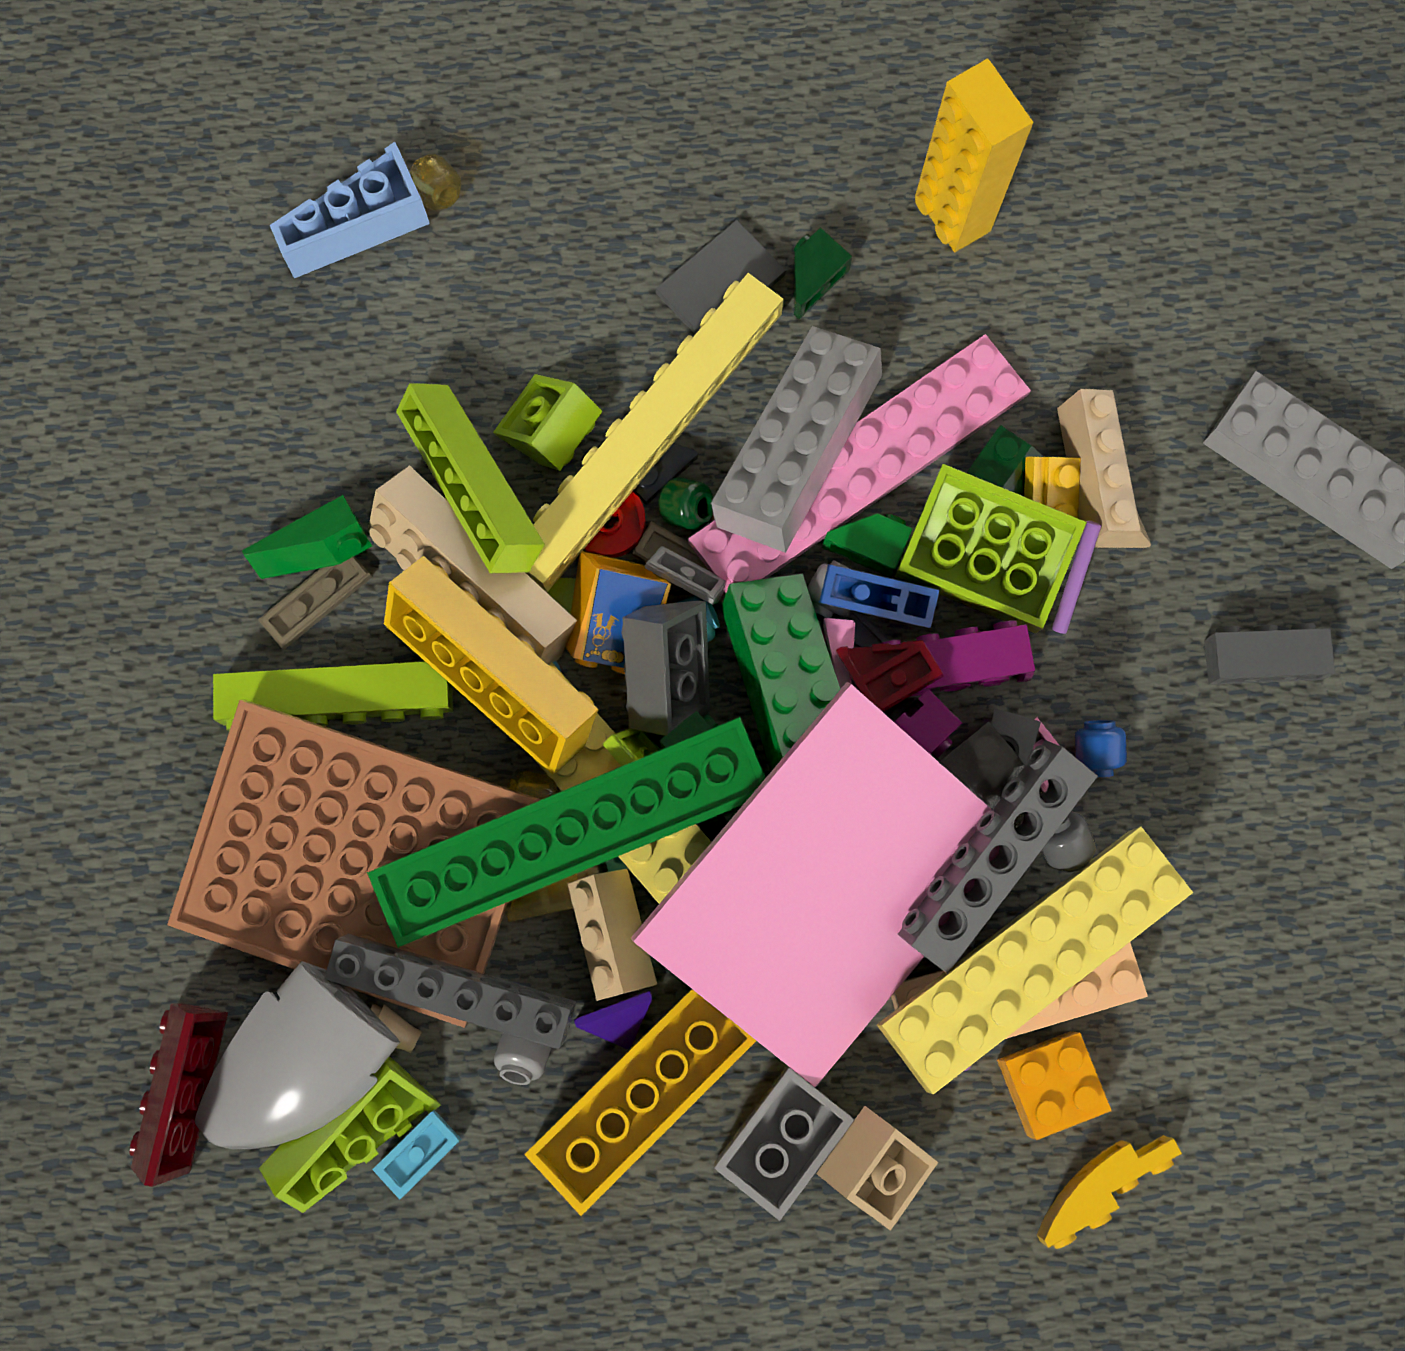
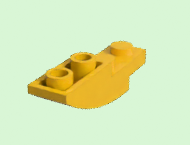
[1037,1135,1182,1249]

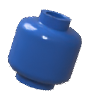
[1075,720,1127,777]

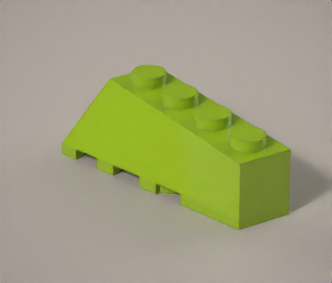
[259,1057,441,1213]

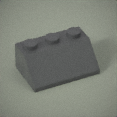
[622,600,710,736]

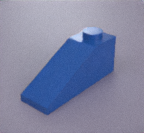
[819,564,939,628]

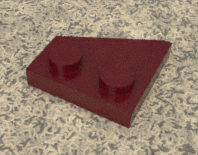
[836,640,944,712]

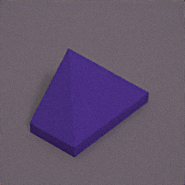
[574,991,653,1049]

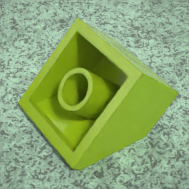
[493,374,602,471]

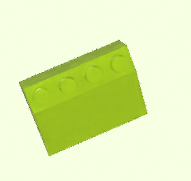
[895,464,1087,634]

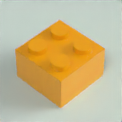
[997,1031,1112,1140]

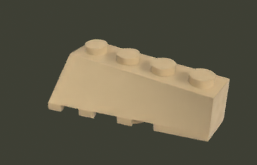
[1057,389,1151,548]

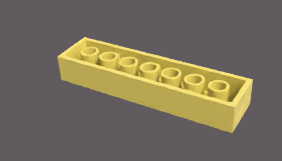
[876,826,1193,1095]

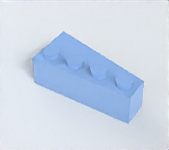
[270,142,430,278]

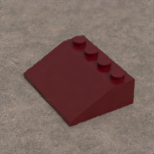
[129,1003,228,1187]

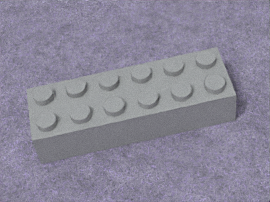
[711,326,882,553]
[1203,371,1405,569]

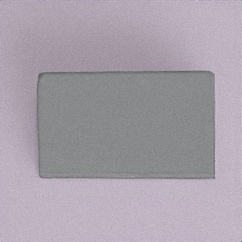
[645,546,726,604]

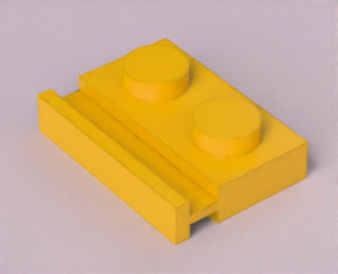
[1024,457,1081,518]

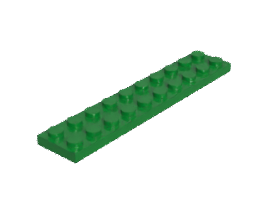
[367,717,766,947]

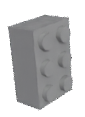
[714,1066,855,1221]

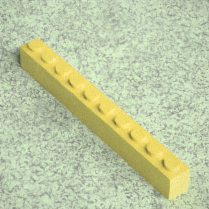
[525,273,783,592]

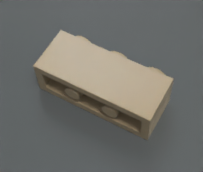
[568,868,657,1001]

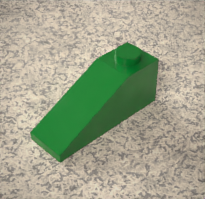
[242,495,372,579]

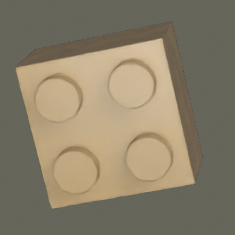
[816,1106,938,1231]

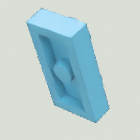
[372,1110,462,1200]

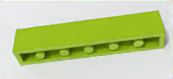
[396,383,545,573]
[213,662,453,731]

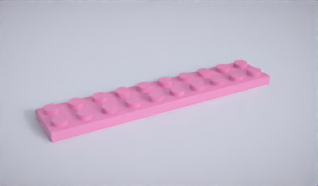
[688,334,1031,593]

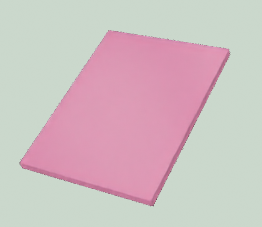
[631,682,999,1087]

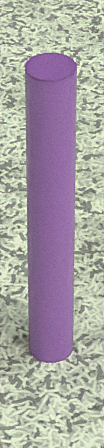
[1052,521,1102,634]

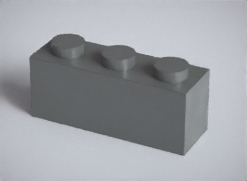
[1204,623,1335,685]

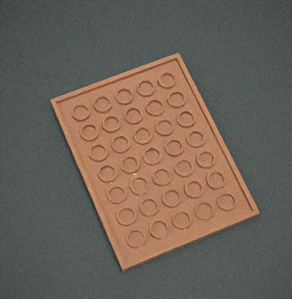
[167,700,541,1028]

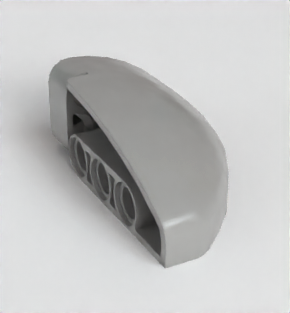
[195,961,400,1149]

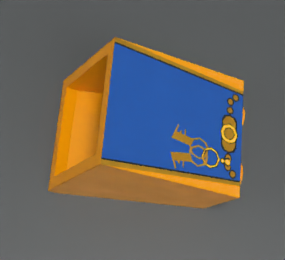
[566,551,671,674]

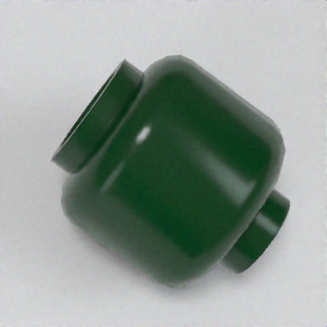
[658,477,713,530]

